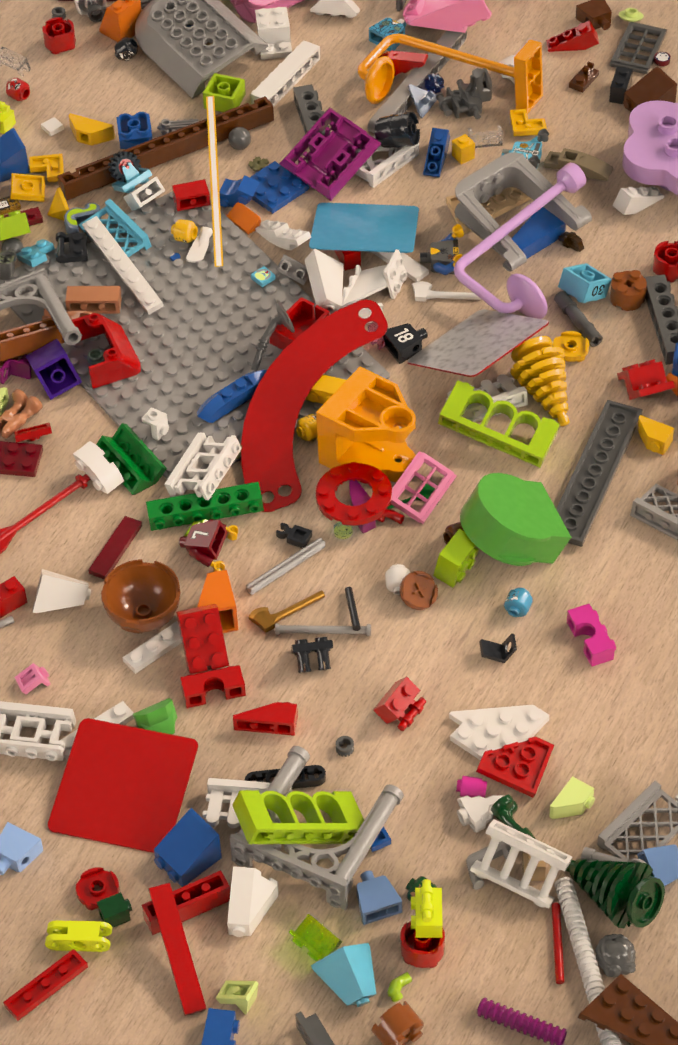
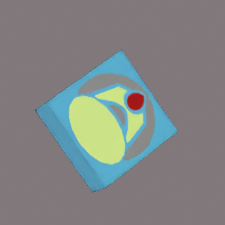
[251,266,276,287]

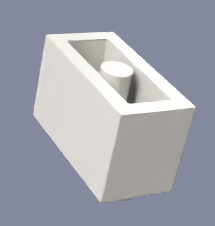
[123,176,165,211]

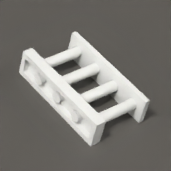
[470,819,572,909]

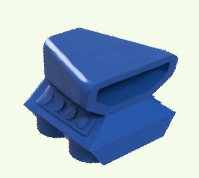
[116,112,152,150]

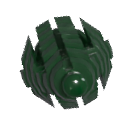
[565,859,665,928]

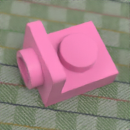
[14,663,50,694]

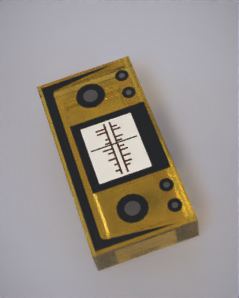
[0,196,21,215]

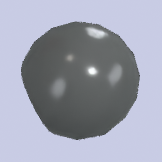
[228,127,251,150]

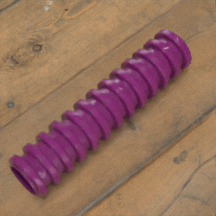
[477,997,567,1045]

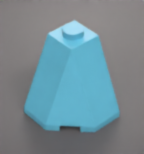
[311,943,376,1007]

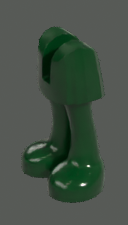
[491,795,535,839]

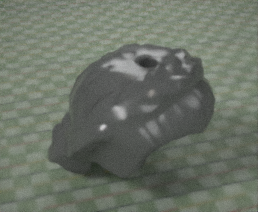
[595,934,636,977]

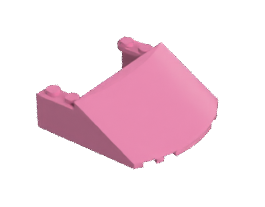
[403,0,492,33]

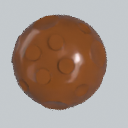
[101,559,181,634]

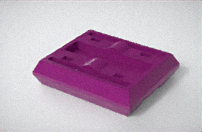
[279,107,381,201]

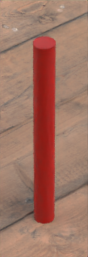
[551,902,565,984]

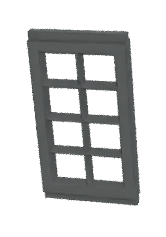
[610,22,667,74]

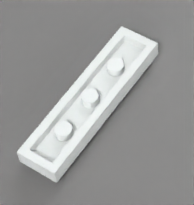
[123,621,182,674]
[59,701,134,761]

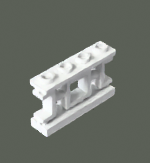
[164,432,241,500]
[0,701,76,761]

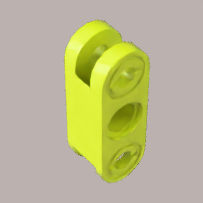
[45,920,113,952]

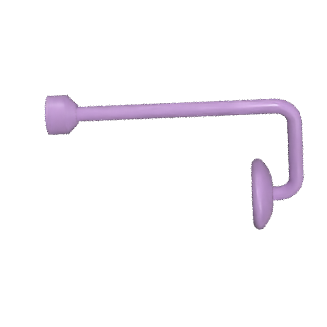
[454,162,586,319]

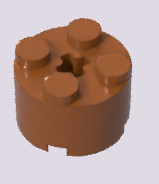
[610,270,647,311]
[371,1001,424,1045]

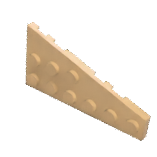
[446,187,531,234]

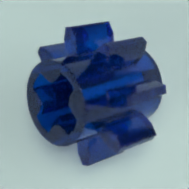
[424,73,445,94]

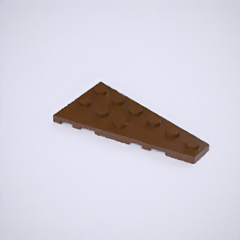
[578,974,678,1045]

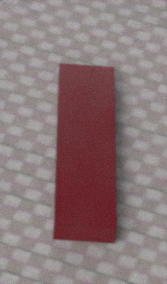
[88,516,142,580]

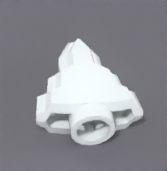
[457,795,504,833]

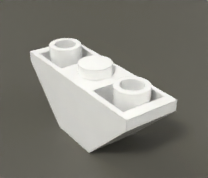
[310,0,360,18]

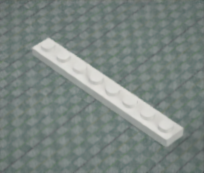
[82,216,164,315]

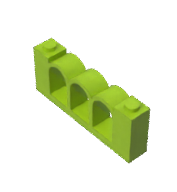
[438,380,560,468]
[232,790,364,844]

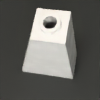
[305,248,344,314]

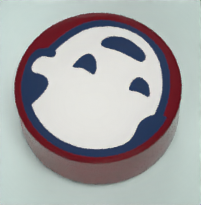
[654,52,671,66]

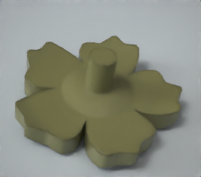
[248,157,269,172]

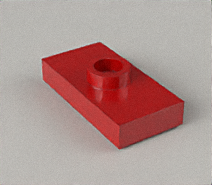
[14,422,52,443]

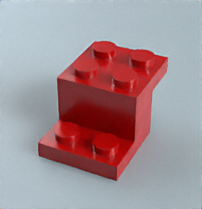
[617,359,675,400]

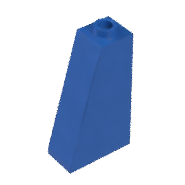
[511,207,566,259]

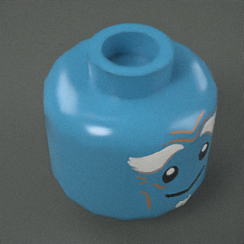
[504,587,533,617]

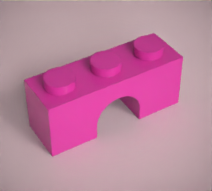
[567,604,616,667]

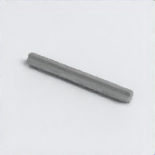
[246,538,325,595]

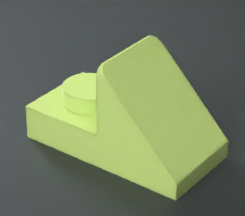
[216,980,258,1015]

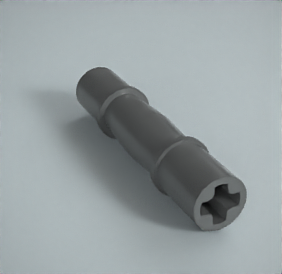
[554,291,603,347]

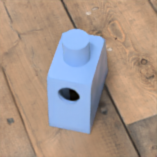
[0,822,43,875]

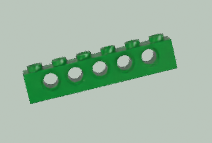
[146,482,264,531]

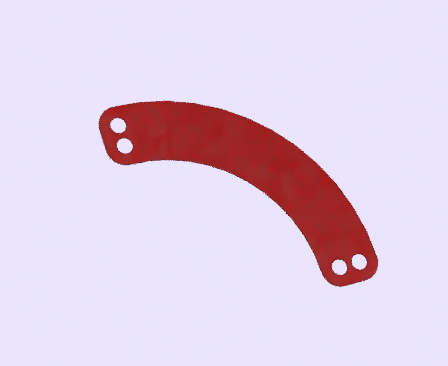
[241,300,388,512]

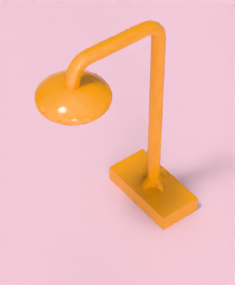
[357,34,543,114]

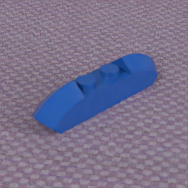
[197,370,267,423]

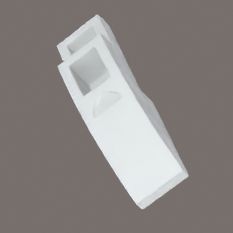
[255,220,311,250]

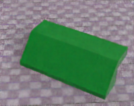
[96,423,167,495]

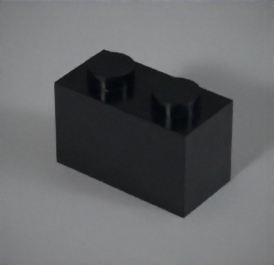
[609,66,633,104]

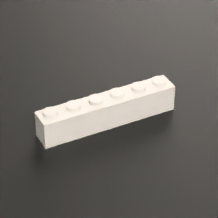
[250,40,320,107]

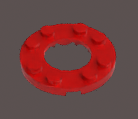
[316,462,392,526]

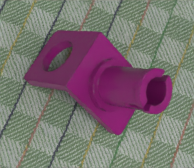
[0,354,32,384]

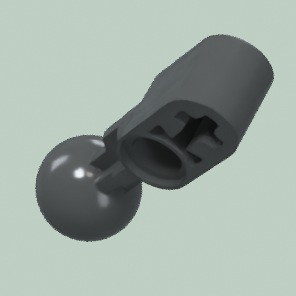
[0,238,24,280]

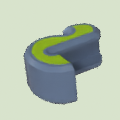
[64,203,101,234]

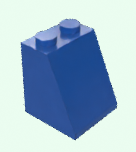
[0,128,30,182]
[154,808,222,887]

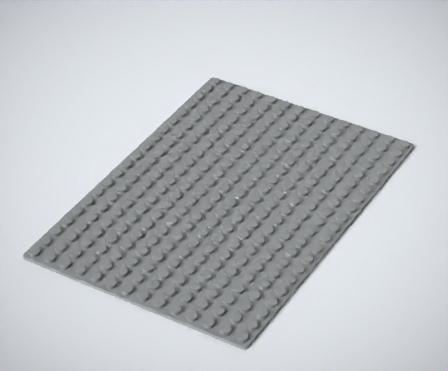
[0,192,390,479]

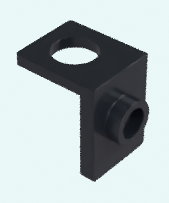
[479,633,517,663]

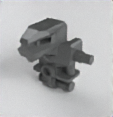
[436,68,492,119]

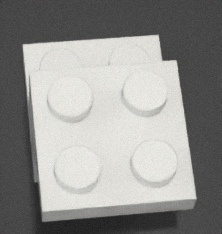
[255,7,292,60]

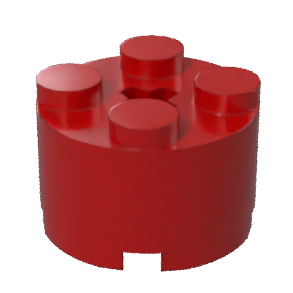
[42,17,76,54]
[653,241,678,283]
[400,921,445,968]

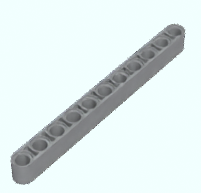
[367,31,467,133]

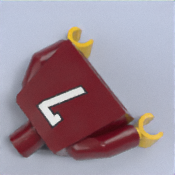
[179,519,238,572]

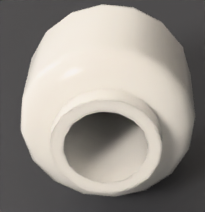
[385,564,410,595]

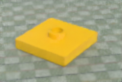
[10,173,45,202]

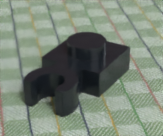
[276,523,312,548]

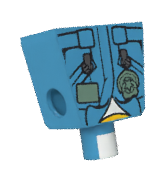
[369,18,406,51]

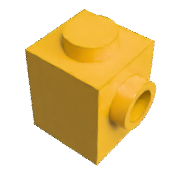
[452,134,475,164]

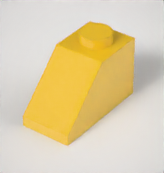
[637,415,674,455]

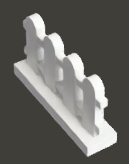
[446,374,528,422]
[203,778,292,828]

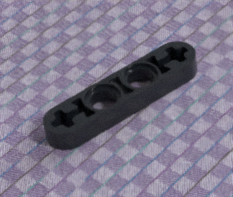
[245,765,326,789]

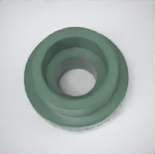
[87,349,104,365]

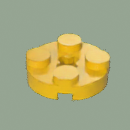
[553,331,589,362]

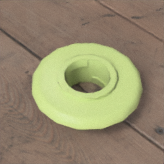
[619,8,644,22]

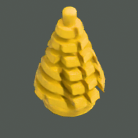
[510,336,570,427]

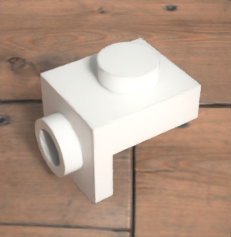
[142,408,169,441]

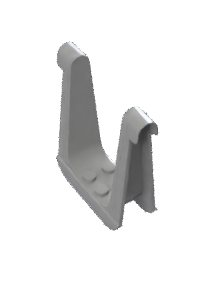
[455,152,592,272]

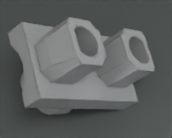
[276,254,308,285]

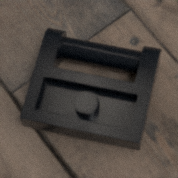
[56,232,88,263]

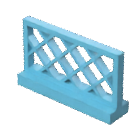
[79,199,152,257]

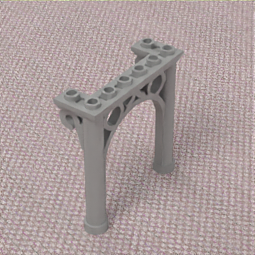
[0,267,82,345]
[230,746,404,910]

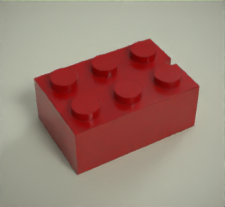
[270,297,330,350]
[176,604,229,674]

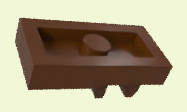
[569,61,599,93]

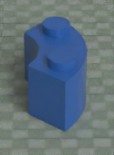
[219,175,260,207]

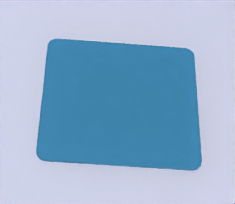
[309,203,419,253]

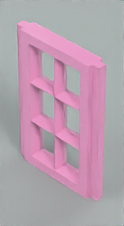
[391,451,457,524]

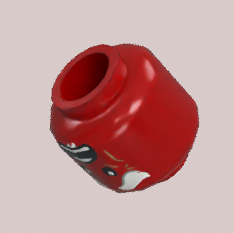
[6,78,30,101]

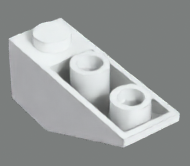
[612,186,664,215]

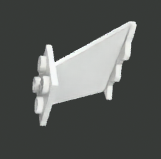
[341,249,407,308]

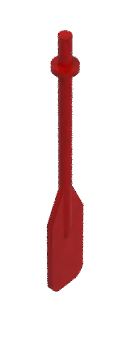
[0,474,91,554]

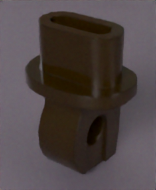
[558,232,584,252]

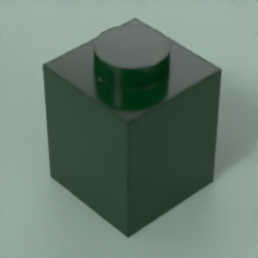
[97,892,132,927]

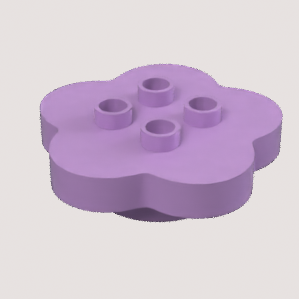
[622,101,678,195]

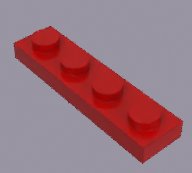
[3,949,88,1021]

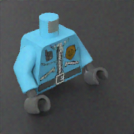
[501,128,549,169]

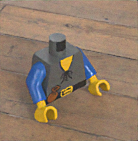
[420,224,464,275]

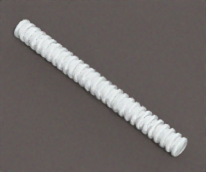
[554,877,622,1045]

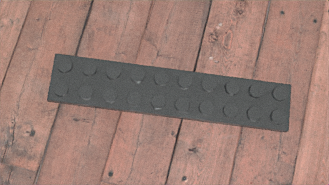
[556,400,643,547]

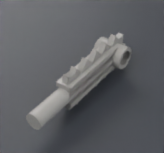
[157,119,199,135]

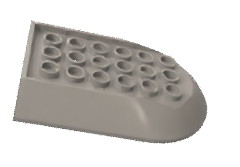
[135,0,268,98]

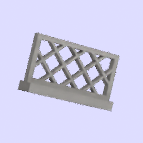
[630,484,678,540]
[597,780,678,861]

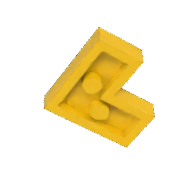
[510,109,547,136]
[29,154,64,182]

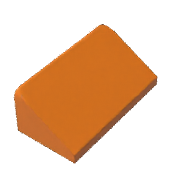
[226,202,261,235]

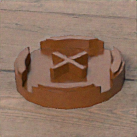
[399,571,438,610]

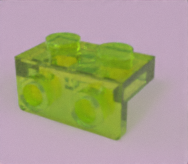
[289,914,343,961]

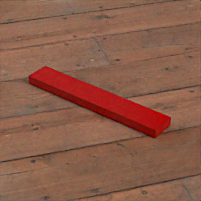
[148,882,207,1016]

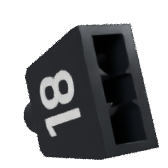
[382,323,428,364]

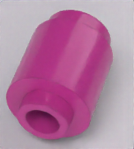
[456,775,487,798]

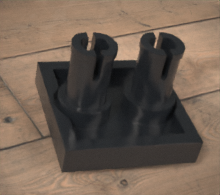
[291,637,333,673]

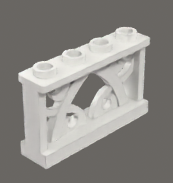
[355,135,419,188]

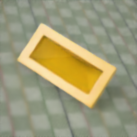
[47,187,69,221]

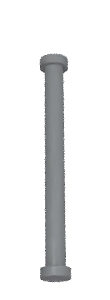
[275,623,371,636]

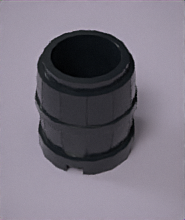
[374,112,420,148]

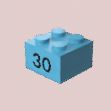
[558,263,612,303]

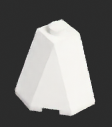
[33,569,91,613]
[227,866,279,937]

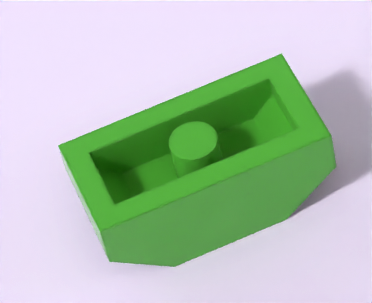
[133,698,178,734]

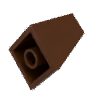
[623,66,677,112]

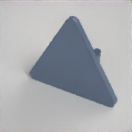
[408,84,437,118]

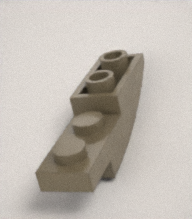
[543,148,613,181]

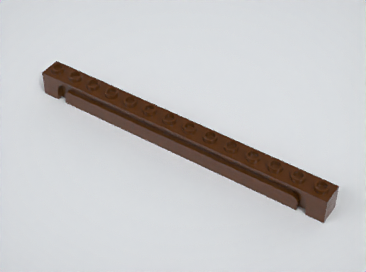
[57,96,274,200]

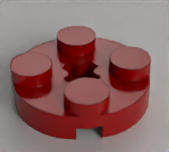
[76,867,120,910]

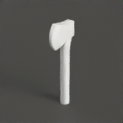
[412,281,481,302]

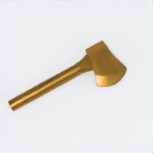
[249,590,325,633]

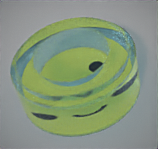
[334,521,353,539]

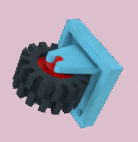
[108,151,152,193]

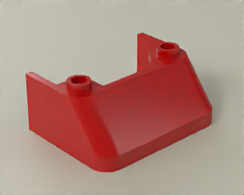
[72,313,141,389]

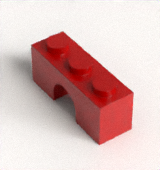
[180,665,246,708]

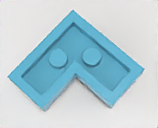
[16,239,55,267]

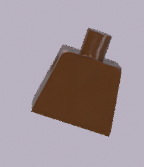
[576,0,612,30]

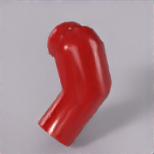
[377,509,405,524]

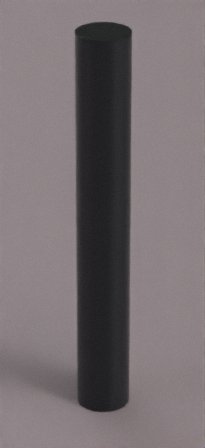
[345,587,361,631]

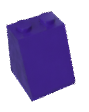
[26,339,82,400]

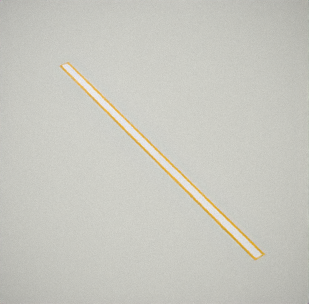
[206,96,223,267]

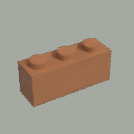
[65,286,122,314]

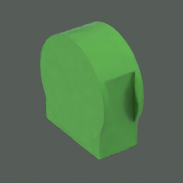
[460,473,572,566]

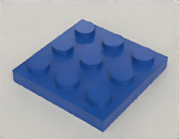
[250,161,309,214]

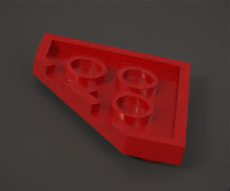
[476,736,554,798]

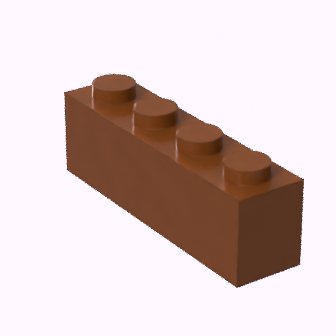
[0,318,64,361]

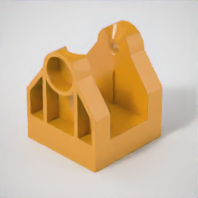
[316,366,416,482]

